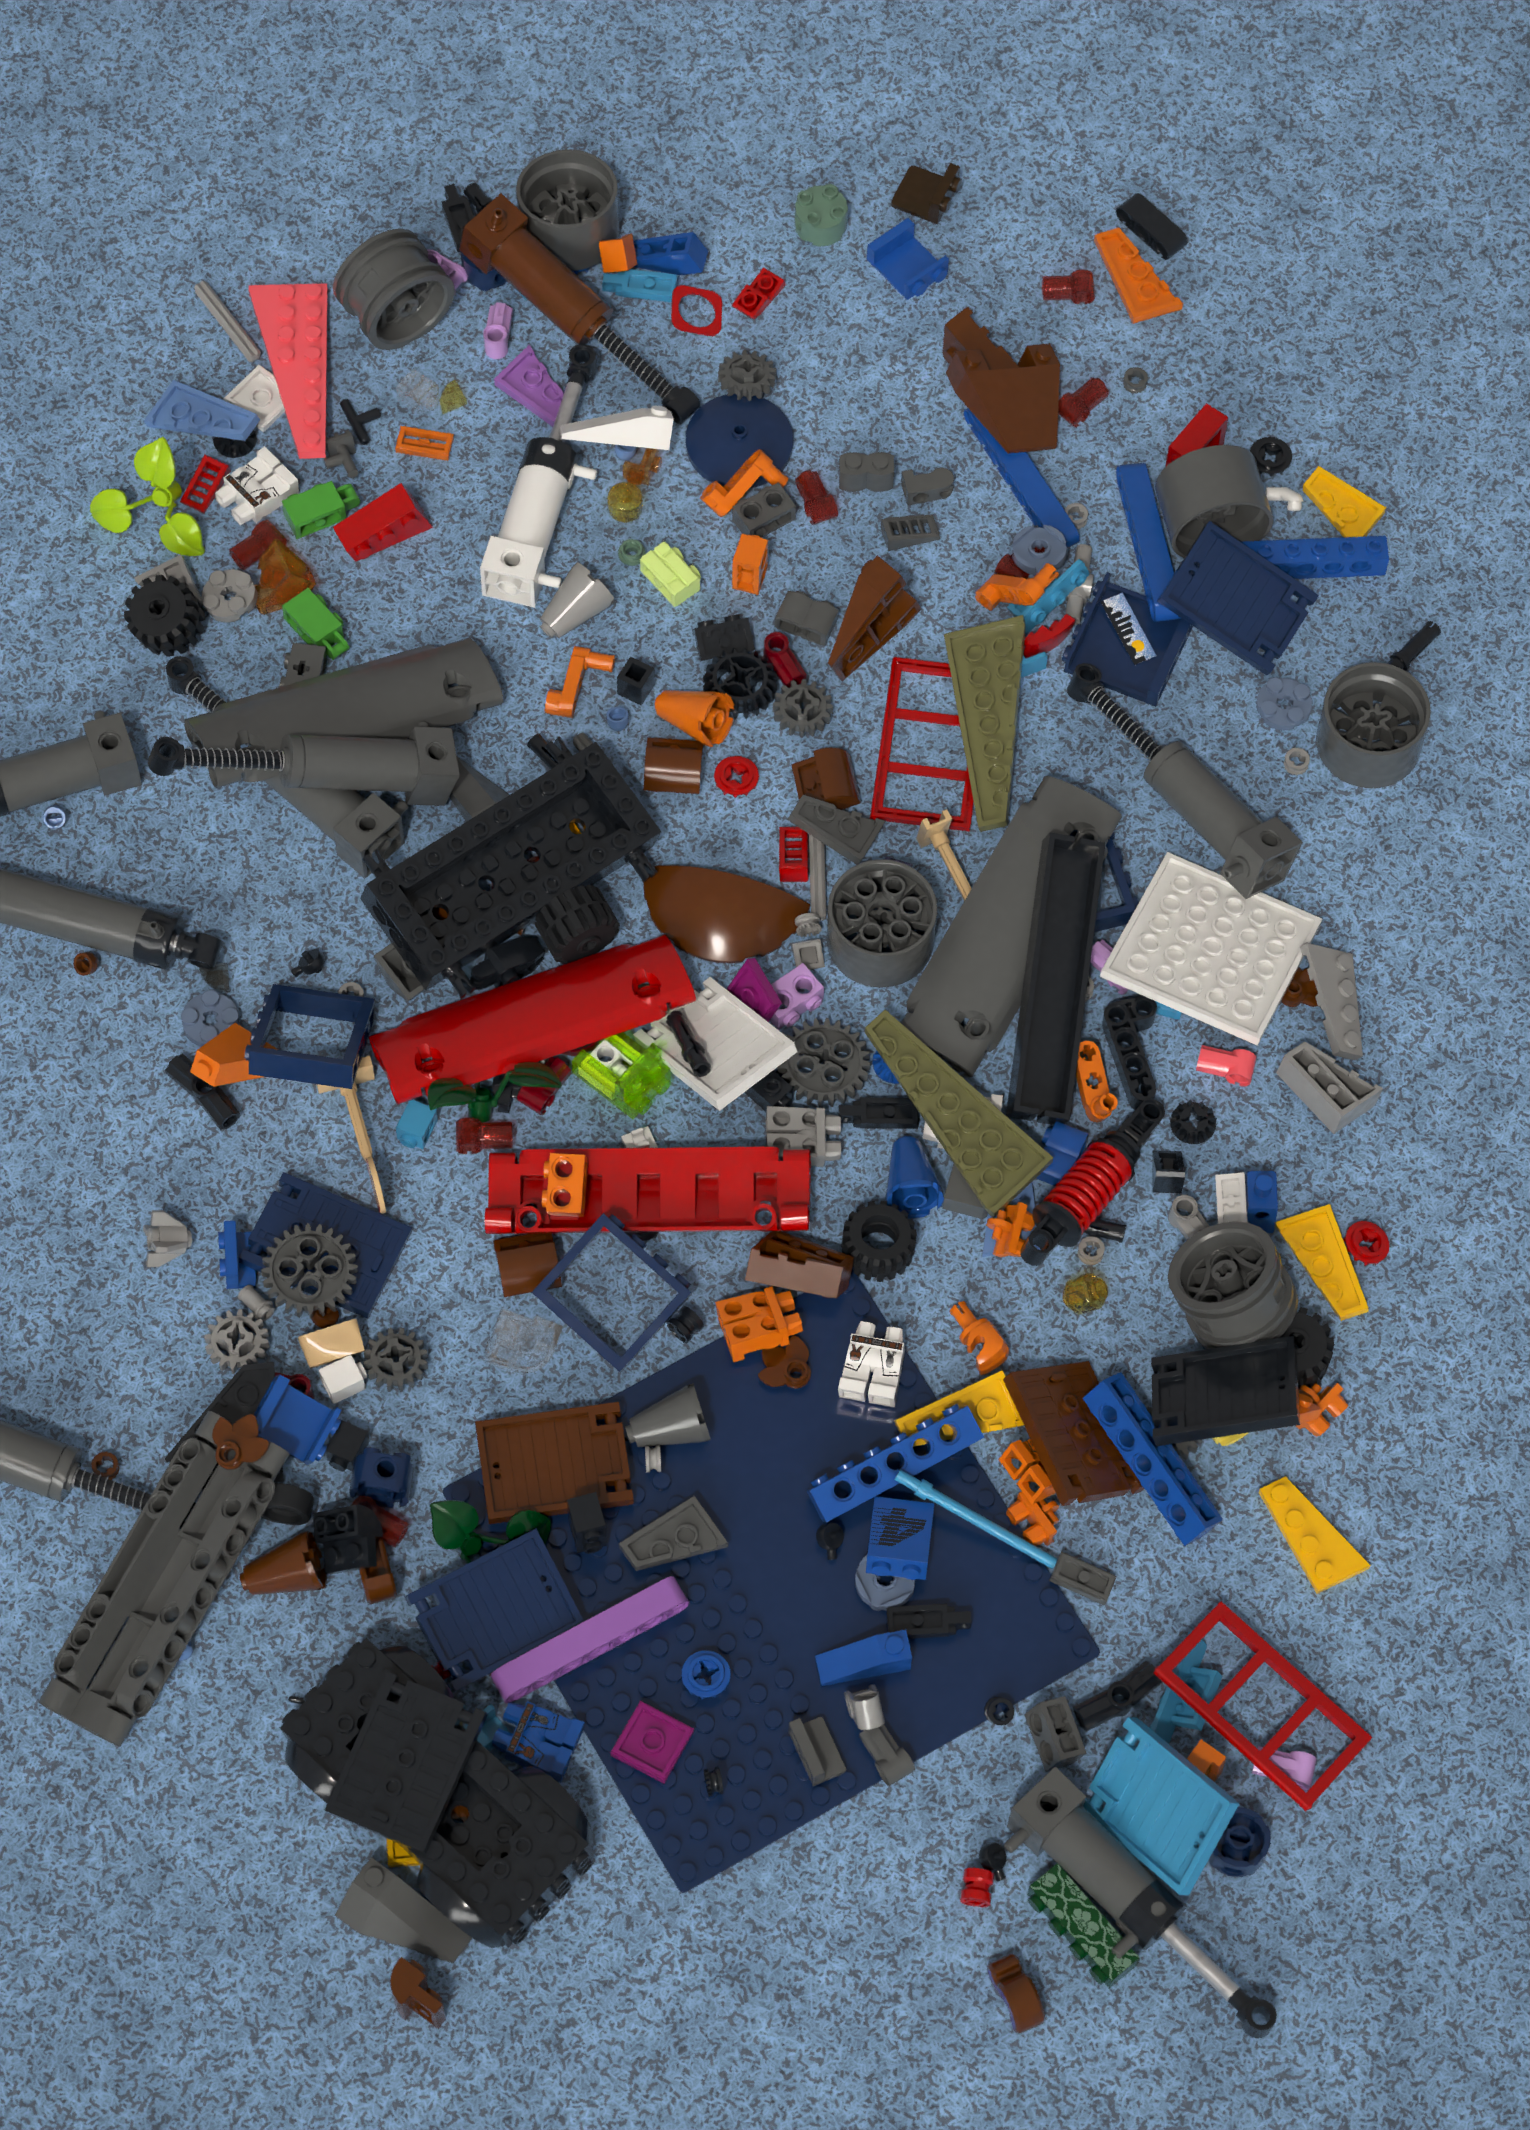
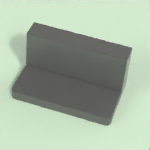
[788,1717,846,1786]

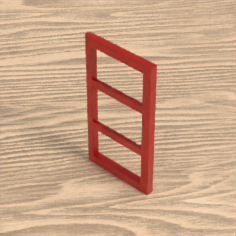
[870,657,974,832]
[1153,1601,1373,1811]

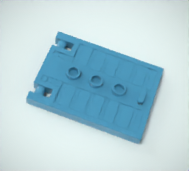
[1083,1717,1240,1895]

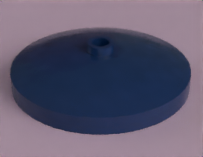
[685,394,793,489]

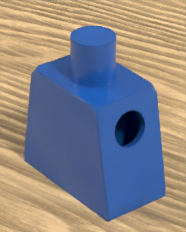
[1245,1171,1278,1233]

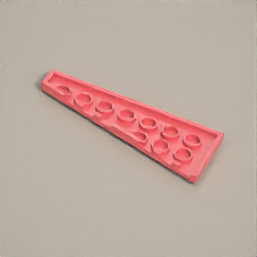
[249,283,328,459]

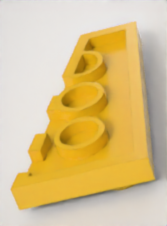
[894,1370,1024,1446]
[1258,1476,1371,1594]

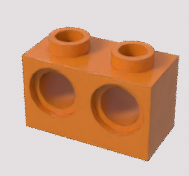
[732,534,768,595]
[542,1153,588,1217]

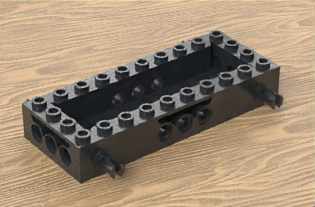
[360,736,661,999]

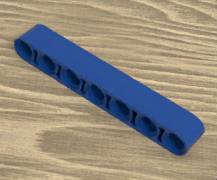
[964,408,1080,548]
[1116,462,1181,622]

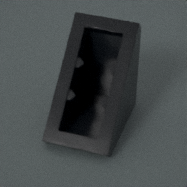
[1152,1150,1185,1193]

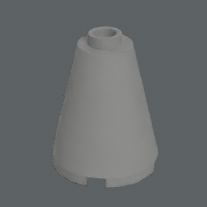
[540,562,615,638]

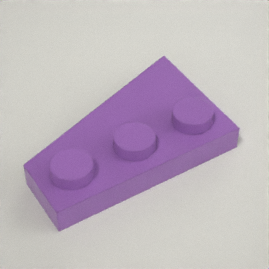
[494,345,564,427]

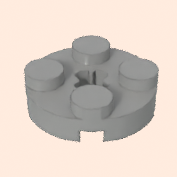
[202,569,258,623]

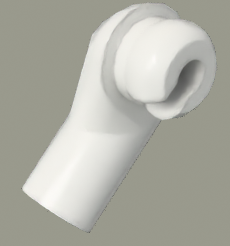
[1265,487,1303,511]

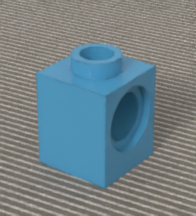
[396,1100,438,1149]

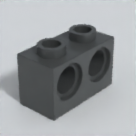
[732,482,796,537]
[1024,1696,1086,1772]

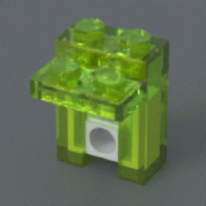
[571,1032,671,1119]

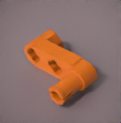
[700,449,788,517]
[975,563,1059,611]
[545,646,615,718]
[1076,1041,1118,1122]

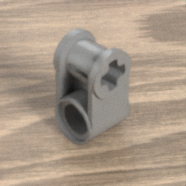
[844,1684,885,1730]

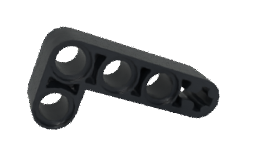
[1102,995,1157,1110]

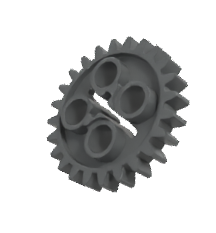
[777,1018,870,1108]
[261,1223,358,1318]

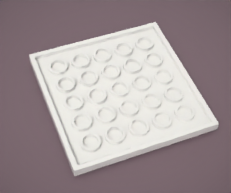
[1100,852,1322,1046]

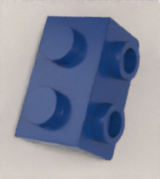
[218,1220,256,1289]

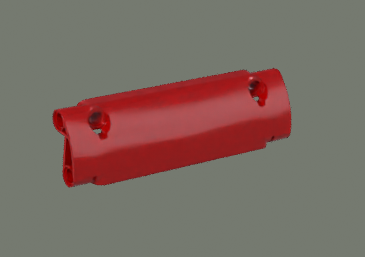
[369,935,696,1105]
[484,1147,811,1235]

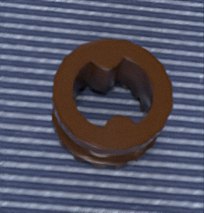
[91,1452,120,1480]

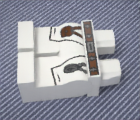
[215,446,299,525]
[838,1321,905,1408]

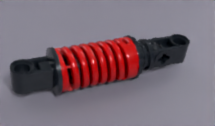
[1020,1099,1165,1266]

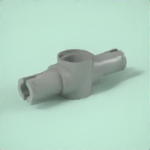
[1065,544,1094,625]

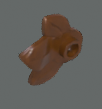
[1281,967,1318,1007]
[758,1335,811,1389]
[212,1414,270,1470]

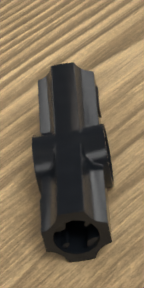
[165,1053,240,1130]
[1073,1661,1162,1732]

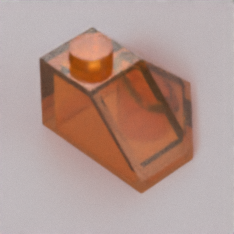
[255,539,316,615]

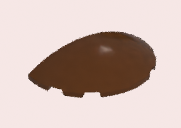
[644,865,810,963]

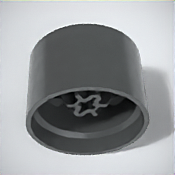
[516,149,620,271]
[1155,445,1273,558]
[1316,662,1431,788]
[826,859,937,988]

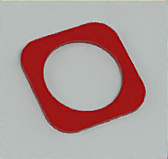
[671,285,722,336]

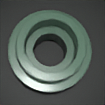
[618,539,645,566]

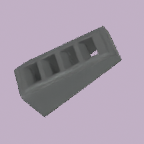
[880,514,940,551]

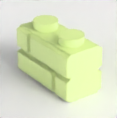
[640,542,701,607]

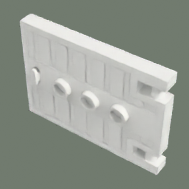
[633,977,797,1111]

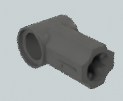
[859,1724,915,1786]

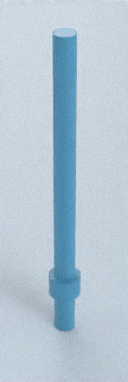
[894,1469,1058,1569]

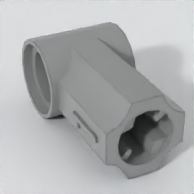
[1168,1195,1210,1240]

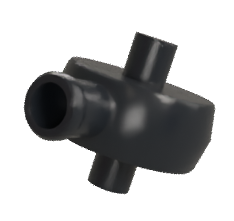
[291,949,325,977]
[816,1522,844,1560]
[979,1842,1007,1882]

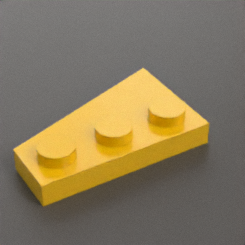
[1302,466,1386,537]

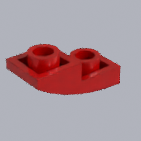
[732,267,786,320]
[1023,614,1075,659]

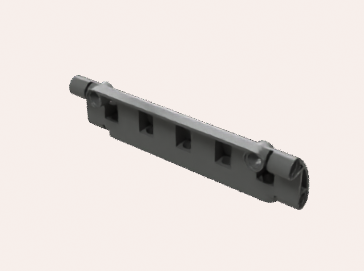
[184,638,503,788]
[901,776,1122,1077]

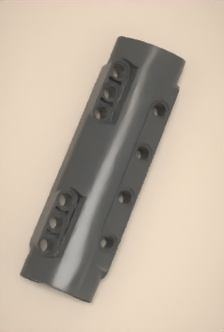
[38,1411,289,1747]

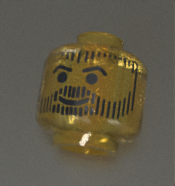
[607,482,643,523]
[1063,1273,1108,1315]

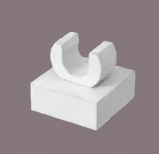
[621,1126,658,1148]

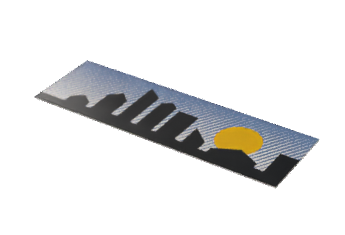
[1101,593,1156,665]

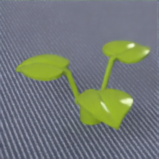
[90,437,205,556]

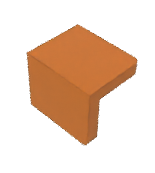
[599,234,637,273]

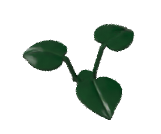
[427,1062,562,1123]
[430,1500,551,1564]

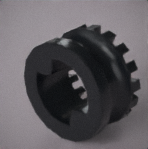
[984,1697,1014,1725]
[703,1766,724,1797]

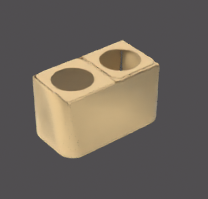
[298,1318,365,1369]

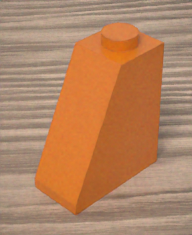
[190,1023,279,1087]

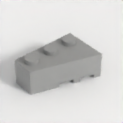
[1276,1042,1383,1134]

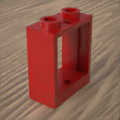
[1165,403,1229,467]

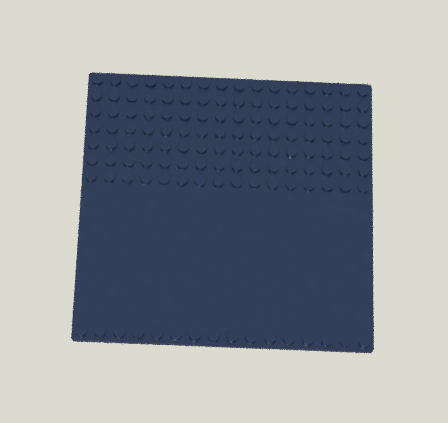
[443,1270,1100,1893]

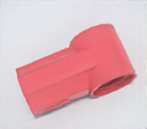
[1196,1045,1257,1086]

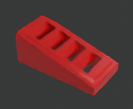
[180,454,231,514]
[779,827,808,882]

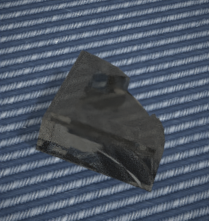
[199,963,230,992]

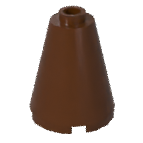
[240,1531,328,1595]

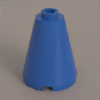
[885,1136,944,1219]

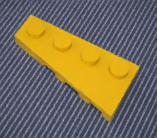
[1275,1204,1369,1321]

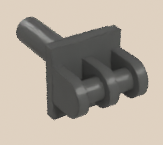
[323,429,359,478]

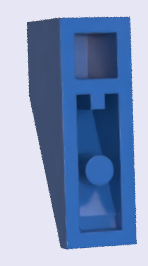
[633,232,708,275]
[815,1629,912,1686]

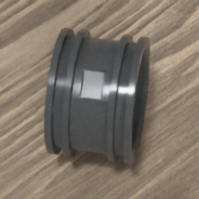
[333,228,455,350]
[1168,1221,1299,1349]

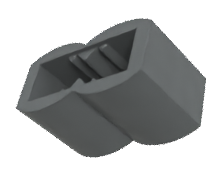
[839,452,894,492]
[774,591,839,646]

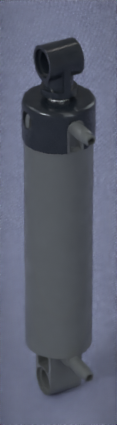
[0,868,223,970]

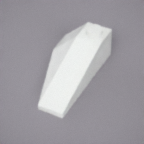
[559,406,673,450]

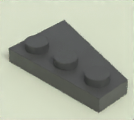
[787,795,885,865]

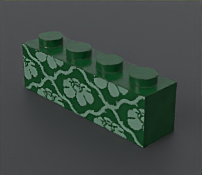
[1027,1863,1140,1989]

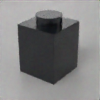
[617,656,655,706]
[325,1420,370,1471]

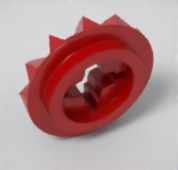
[714,756,759,798]
[1343,1221,1390,1266]

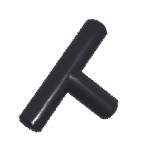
[340,399,381,445]

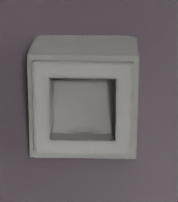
[790,938,825,970]

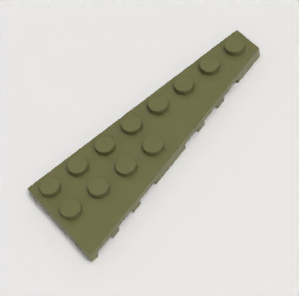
[944,615,1026,832]
[865,1010,1053,1218]

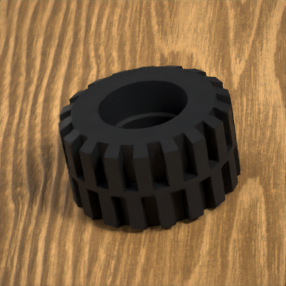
[841,1201,917,1282]

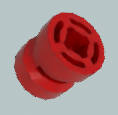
[960,1868,994,1907]

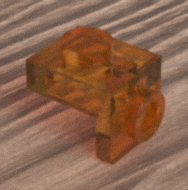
[623,448,662,486]

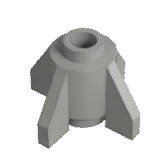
[143,1210,192,1267]

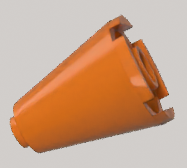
[654,690,734,747]

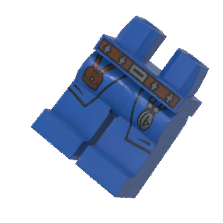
[492,1701,585,1783]

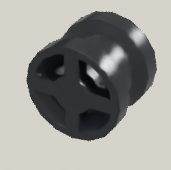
[666,1306,704,1344]

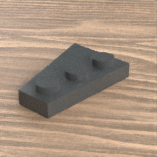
[619,1496,728,1571]

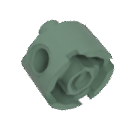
[795,184,848,247]

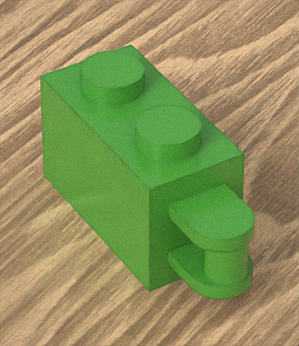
[282,481,361,539]
[282,588,349,660]

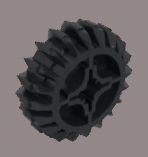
[703,647,777,720]

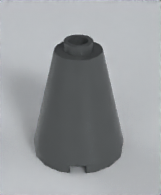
[625,1384,711,1447]

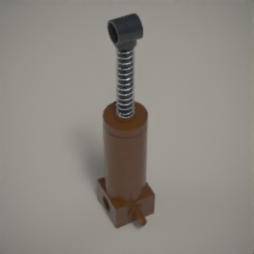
[459,193,700,424]

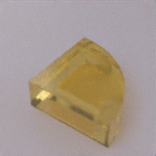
[440,380,467,414]

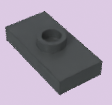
[1049,1552,1117,1605]

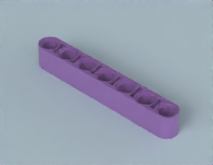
[490,1576,689,1703]

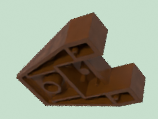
[946,344,1060,453]
[828,555,921,682]

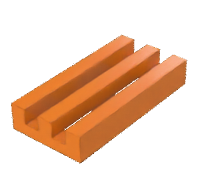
[395,426,454,461]

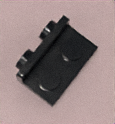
[692,614,755,662]

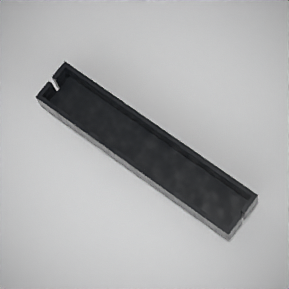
[1006,832,1106,1125]

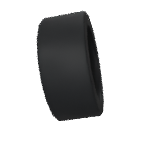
[261,1482,314,1525]

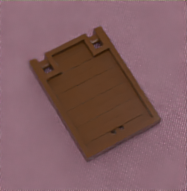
[1003,1361,1145,1506]
[475,1402,634,1524]

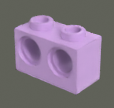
[770,963,824,1030]

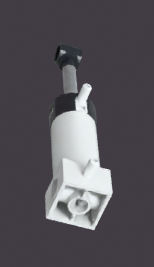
[480,344,597,608]

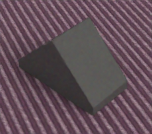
[943,1164,988,1219]

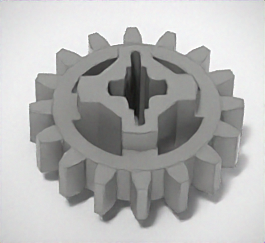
[204,1309,270,1374]

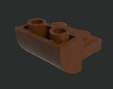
[643,738,703,794]
[791,748,861,810]
[493,1233,562,1297]
[390,1957,446,2029]

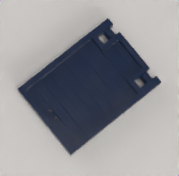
[1157,521,1319,675]
[239,1172,412,1319]
[405,1528,584,1692]

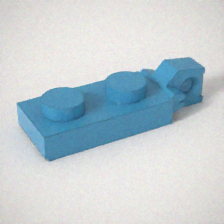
[602,269,677,302]

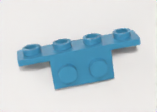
[1007,559,1089,639]
[1149,1631,1223,1744]

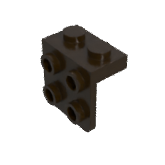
[891,163,962,225]

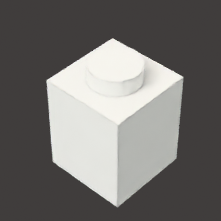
[319,1355,368,1404]

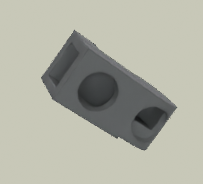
[901,468,954,506]

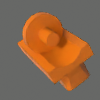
[986,1202,1035,1257]
[1296,1383,1348,1437]
[1006,1491,1059,1546]

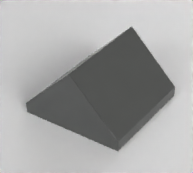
[373,943,425,1002]

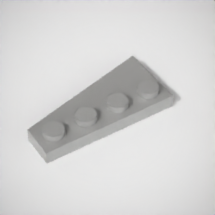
[1300,943,1363,1060]

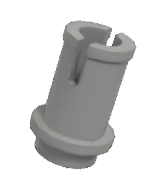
[238,1285,275,1321]

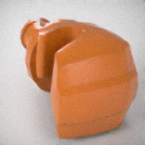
[950,1301,1009,1376]

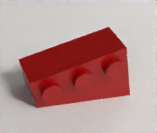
[333,483,433,562]

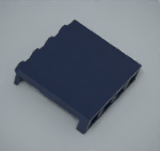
[1062,572,1193,707]

